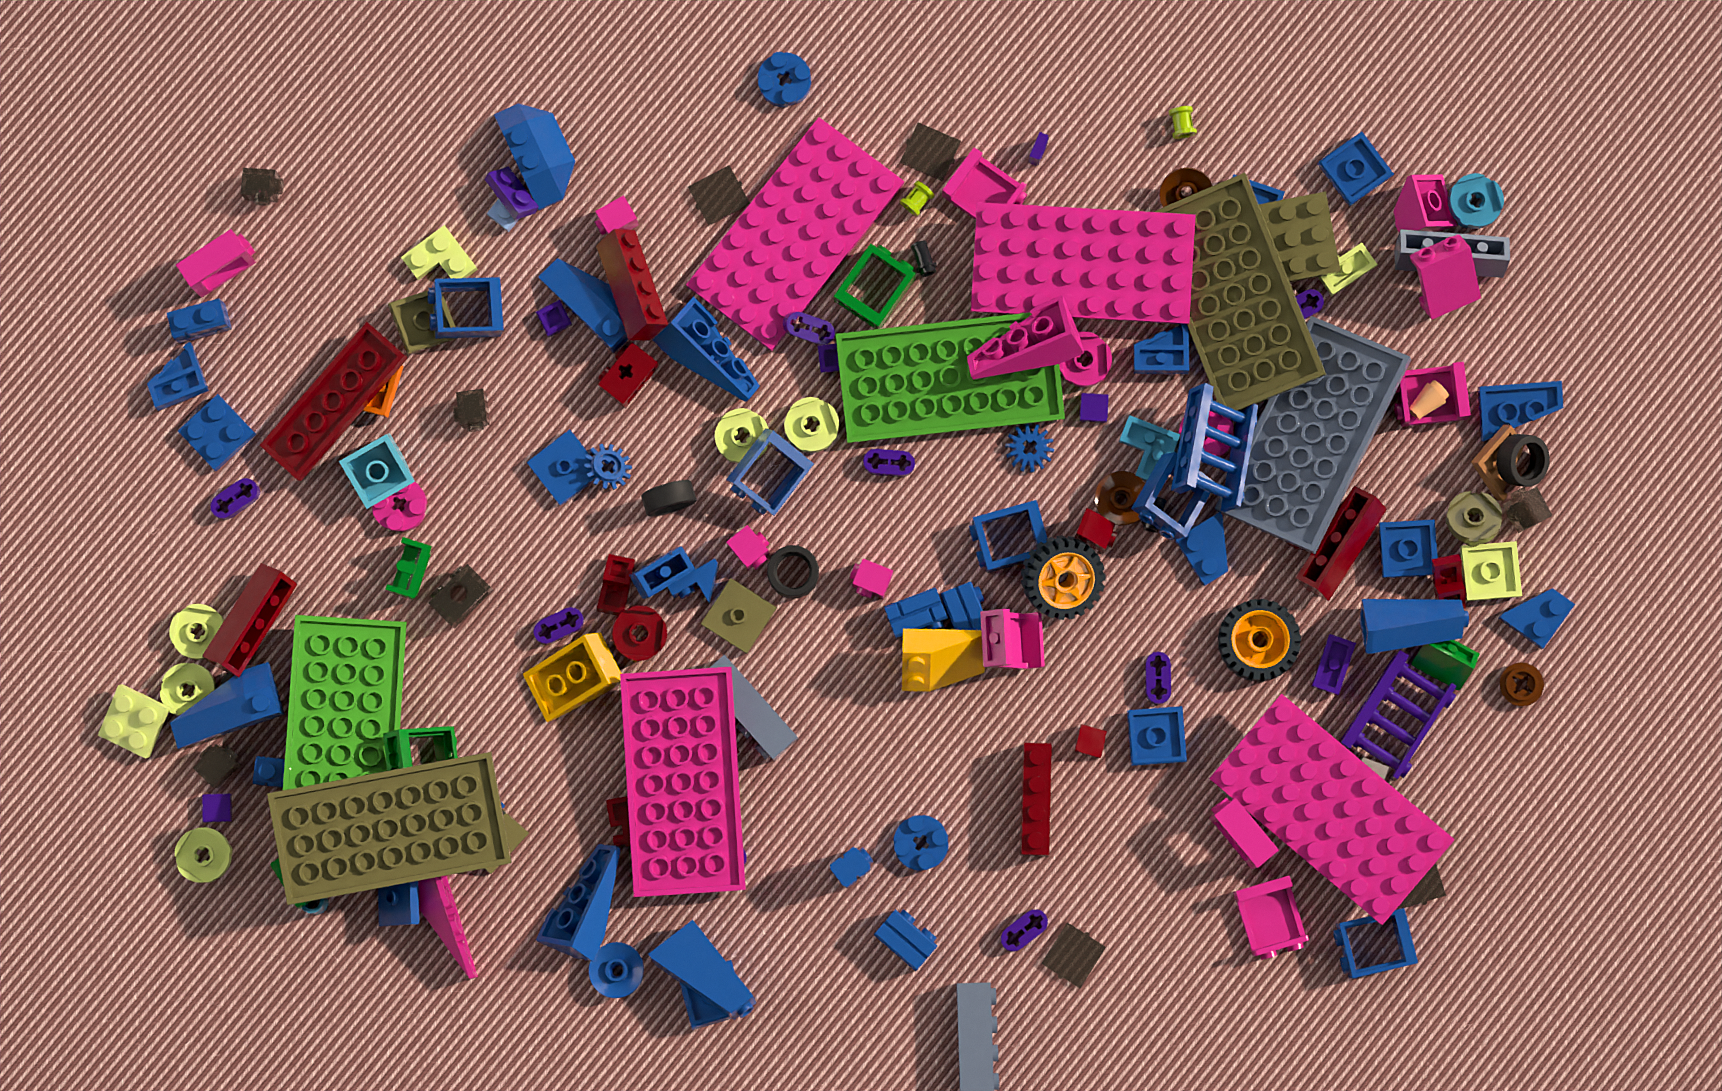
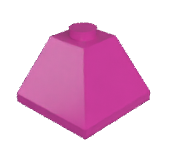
[1393,174,1457,232]

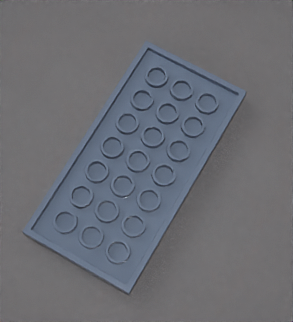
[1215,316,1411,554]

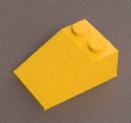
[902,629,985,692]
[523,632,622,722]

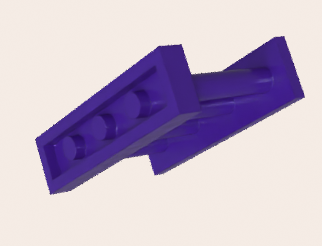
[1339,650,1456,781]

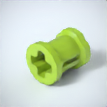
[1169,106,1197,139]
[899,181,935,217]

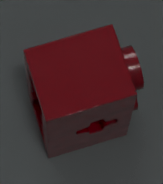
[598,342,659,409]

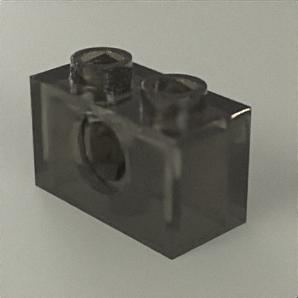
[428,564,494,629]

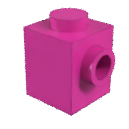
[594,195,639,236]
[726,525,769,571]
[850,558,893,599]

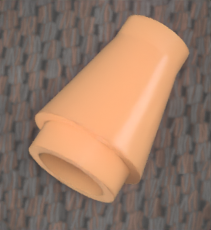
[1409,380,1449,420]

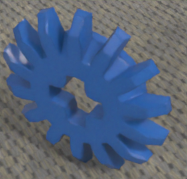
[1005,424,1054,472]
[584,444,632,490]

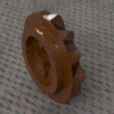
[1499,662,1544,707]

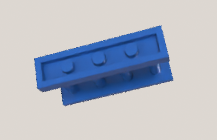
[1171,383,1258,512]

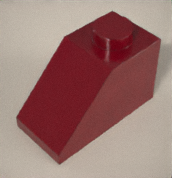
[1074,508,1118,553]

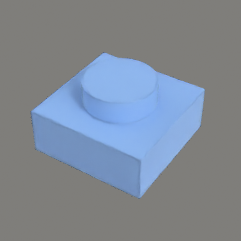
[487,199,519,232]

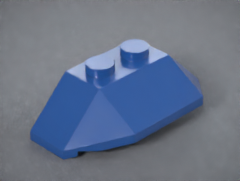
[494,103,576,211]

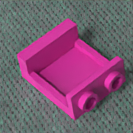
[942,147,1028,220]
[1410,234,1481,320]
[1394,362,1471,427]
[980,609,1045,670]
[1233,875,1309,960]

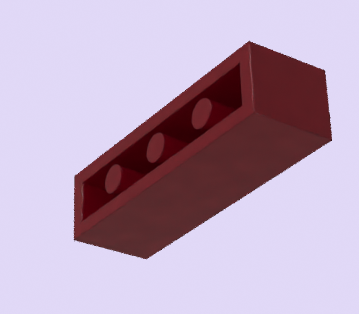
[596,229,668,341]
[1296,486,1387,601]
[202,563,298,677]
[1020,743,1052,856]

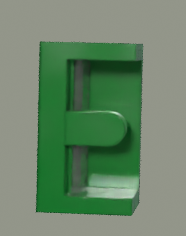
[385,537,432,600]

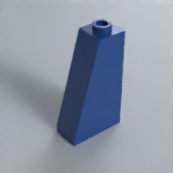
[1360,599,1469,654]
[648,920,756,1020]

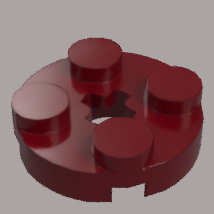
[611,605,667,661]

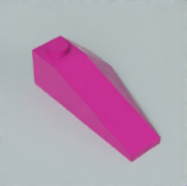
[967,295,1084,379]
[418,875,478,979]

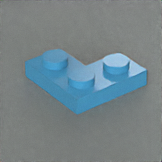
[1119,415,1180,482]

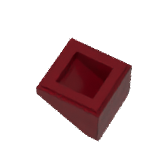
[1074,724,1107,758]

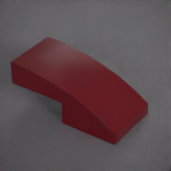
[597,554,636,616]
[1432,554,1466,609]

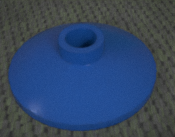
[589,942,644,998]

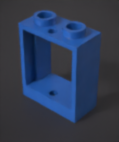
[428,277,504,339]
[726,428,814,516]
[1131,452,1214,540]
[969,500,1047,573]
[1333,908,1418,978]

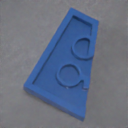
[1478,381,1564,441]

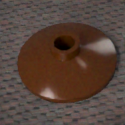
[1159,167,1213,207]
[1095,471,1145,526]

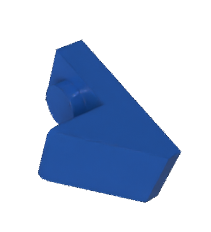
[668,558,719,603]

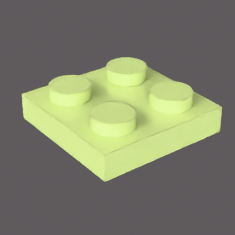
[1460,541,1522,601]
[98,684,170,758]

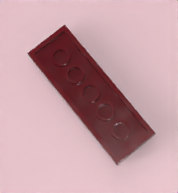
[259,322,408,482]

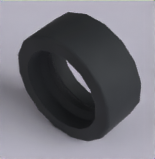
[1496,434,1550,487]
[641,480,697,517]
[767,545,819,598]

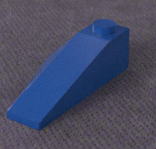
[538,258,628,354]
[653,296,760,402]
[170,662,285,749]
[536,844,620,961]

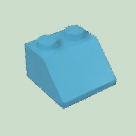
[339,433,415,509]

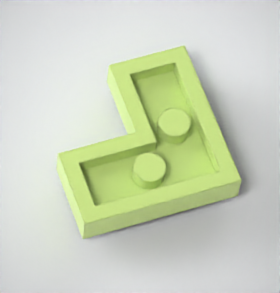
[401,225,478,280]
[1318,243,1378,297]

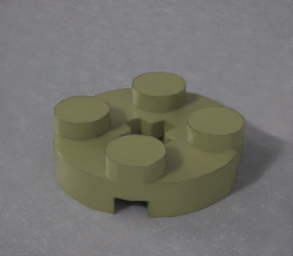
[1445,491,1502,547]

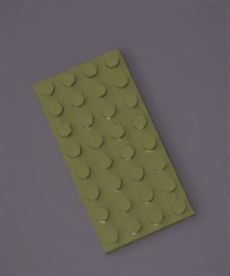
[1154,172,1326,411]
[267,751,512,905]

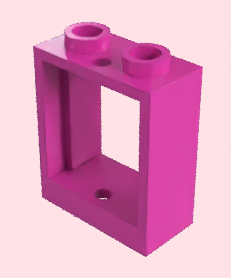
[176,229,256,298]
[1209,798,1279,870]

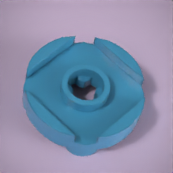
[1448,173,1504,229]

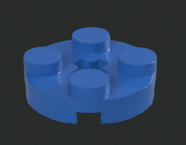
[758,52,811,107]
[894,815,949,871]

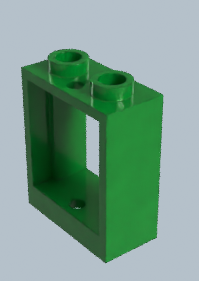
[834,243,916,329]
[383,726,458,771]

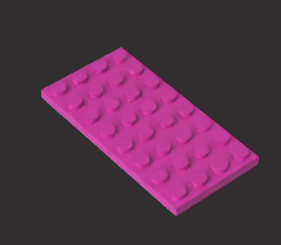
[686,117,904,352]
[971,202,1196,324]
[620,667,746,897]
[1209,693,1455,925]

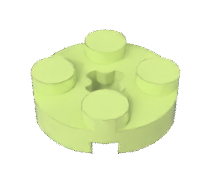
[784,397,839,453]
[715,408,768,463]
[169,604,224,660]
[160,663,216,716]
[175,827,232,883]

